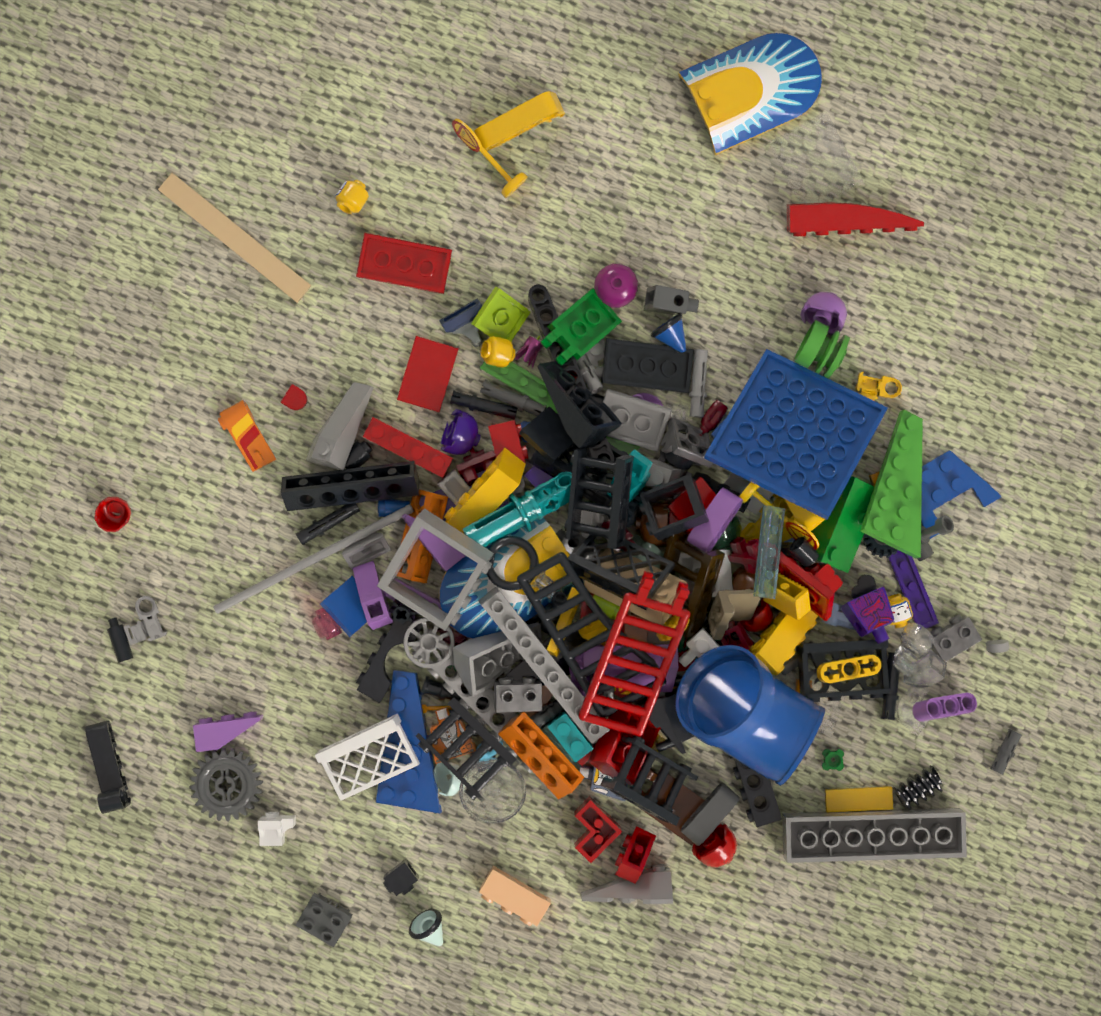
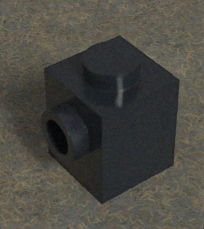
[383,859,419,896]

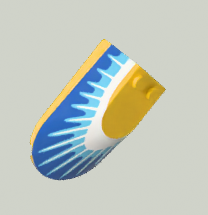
[678,33,822,155]
[439,517,584,639]

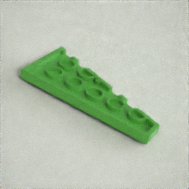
[860,410,923,559]

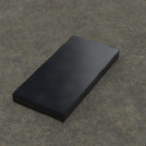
[601,338,694,394]

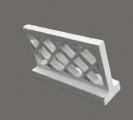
[315,713,420,801]

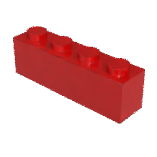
[363,417,454,478]

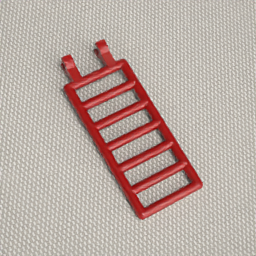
[578,571,691,737]

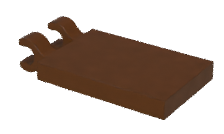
[638,769,704,846]

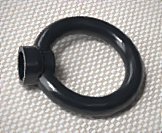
[486,536,539,591]

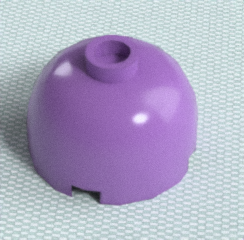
[800,292,847,335]

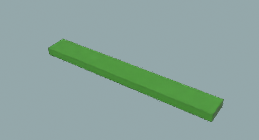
[480,361,640,454]

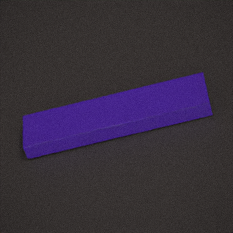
[888,550,939,632]

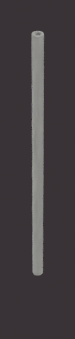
[213,504,414,614]

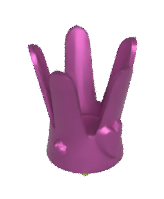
[515,335,543,369]

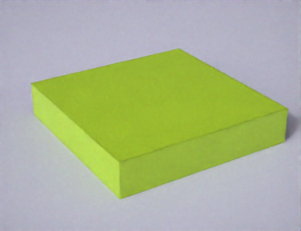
[471,286,531,342]

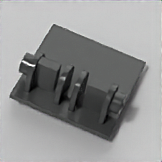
[295,892,353,947]

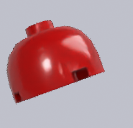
[692,823,737,867]

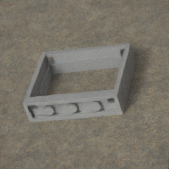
[377,509,494,631]

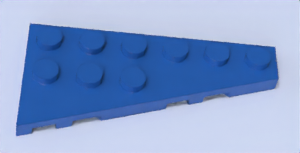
[376,670,442,814]

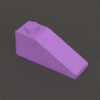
[401,514,466,571]

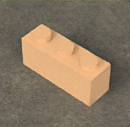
[479,865,551,926]

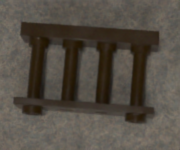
[660,531,725,638]

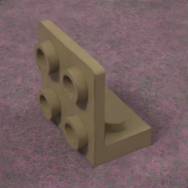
[707,589,762,640]

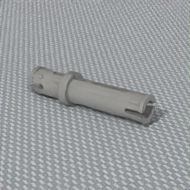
[689,349,708,418]

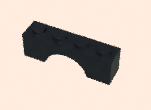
[356,616,423,703]

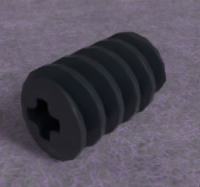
[892,765,943,810]

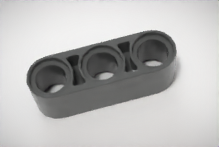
[680,782,740,846]

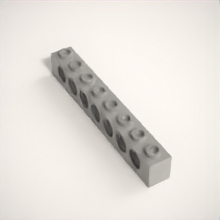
[478,587,610,744]
[410,628,532,773]

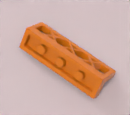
[397,489,448,583]

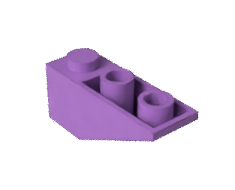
[352,561,394,630]
[193,711,263,752]

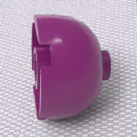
[594,263,638,308]

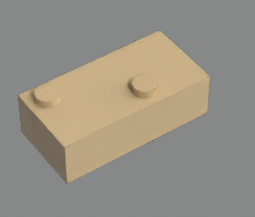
[584,548,687,625]

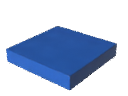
[320,576,367,637]

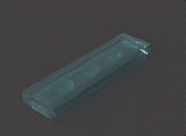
[753,505,785,599]

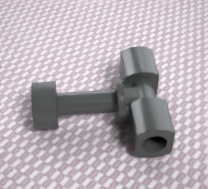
[917,515,954,561]

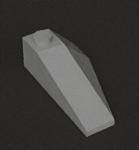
[306,382,374,470]
[453,622,542,696]
[581,864,673,904]

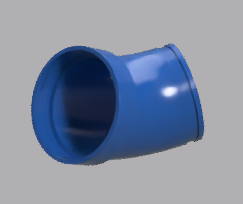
[676,645,825,786]

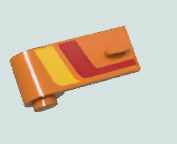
[218,400,276,472]

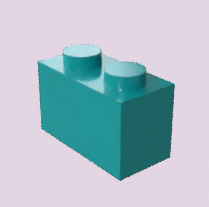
[547,710,593,763]

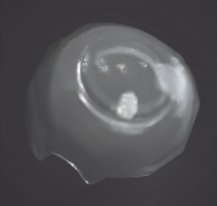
[900,622,935,656]

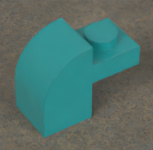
[607,450,653,502]

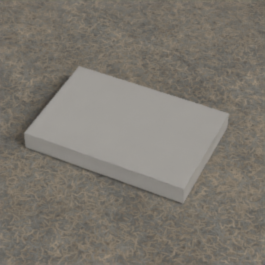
[603,388,671,452]

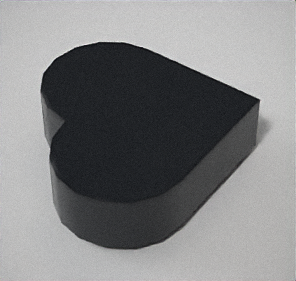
[851,574,877,599]

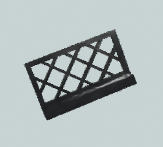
[568,526,675,610]

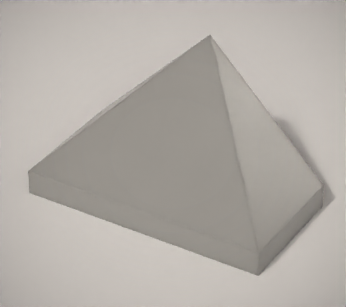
[342,530,391,570]

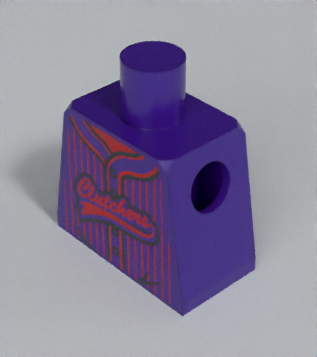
[840,586,894,644]

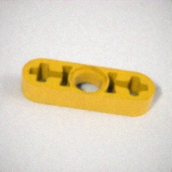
[817,655,881,683]

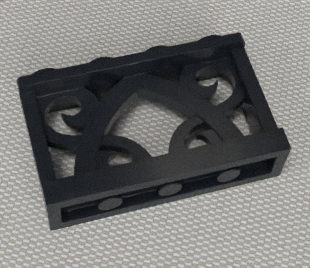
[529,440,629,506]
[796,639,891,702]

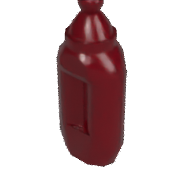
[699,400,728,436]

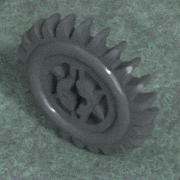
[189,747,263,822]

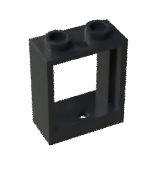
[639,474,709,541]

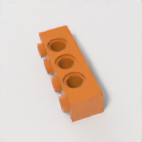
[498,712,585,800]

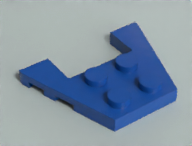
[921,450,1001,539]

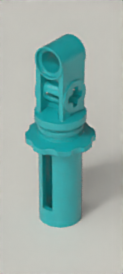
[462,472,572,547]

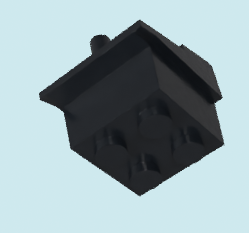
[635,688,695,754]

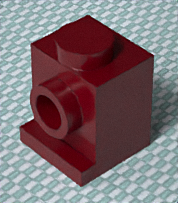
[721,620,753,650]

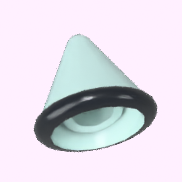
[408,909,443,946]

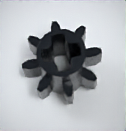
[389,598,417,625]

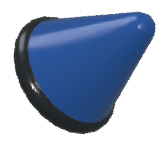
[650,314,686,353]

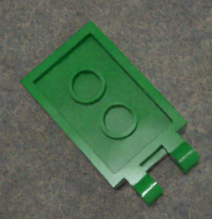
[540,288,622,366]

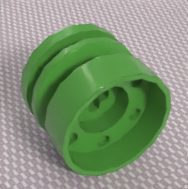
[794,320,850,379]

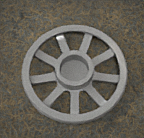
[403,617,455,668]

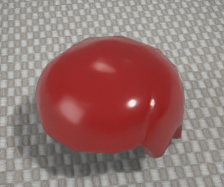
[94,496,131,532]
[741,599,773,633]

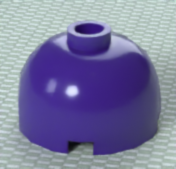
[440,409,481,455]

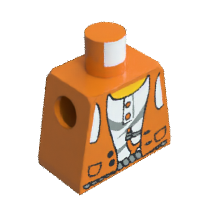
[430,707,477,764]

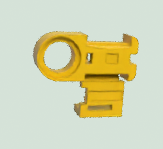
[855,372,902,401]

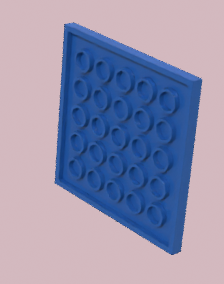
[704,349,888,520]

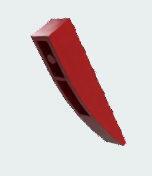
[786,202,924,237]

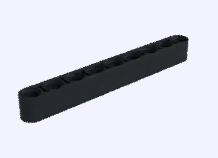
[528,284,614,473]

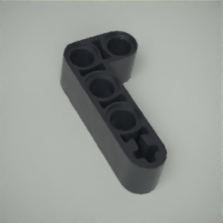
[85,720,131,814]

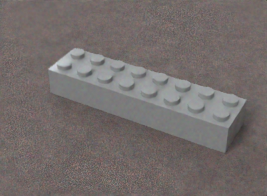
[782,808,967,863]

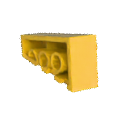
[444,448,526,534]
[748,610,818,676]

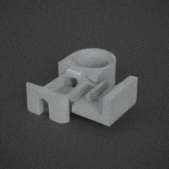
[123,596,167,645]

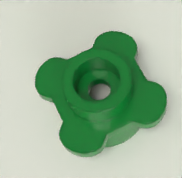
[822,748,844,771]

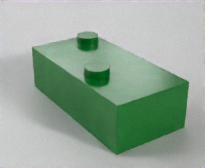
[811,476,874,573]

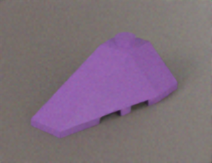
[583,645,678,692]

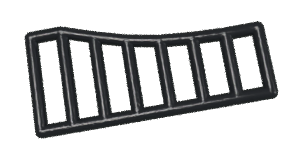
[517,552,667,718]

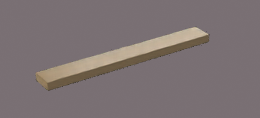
[158,173,311,303]

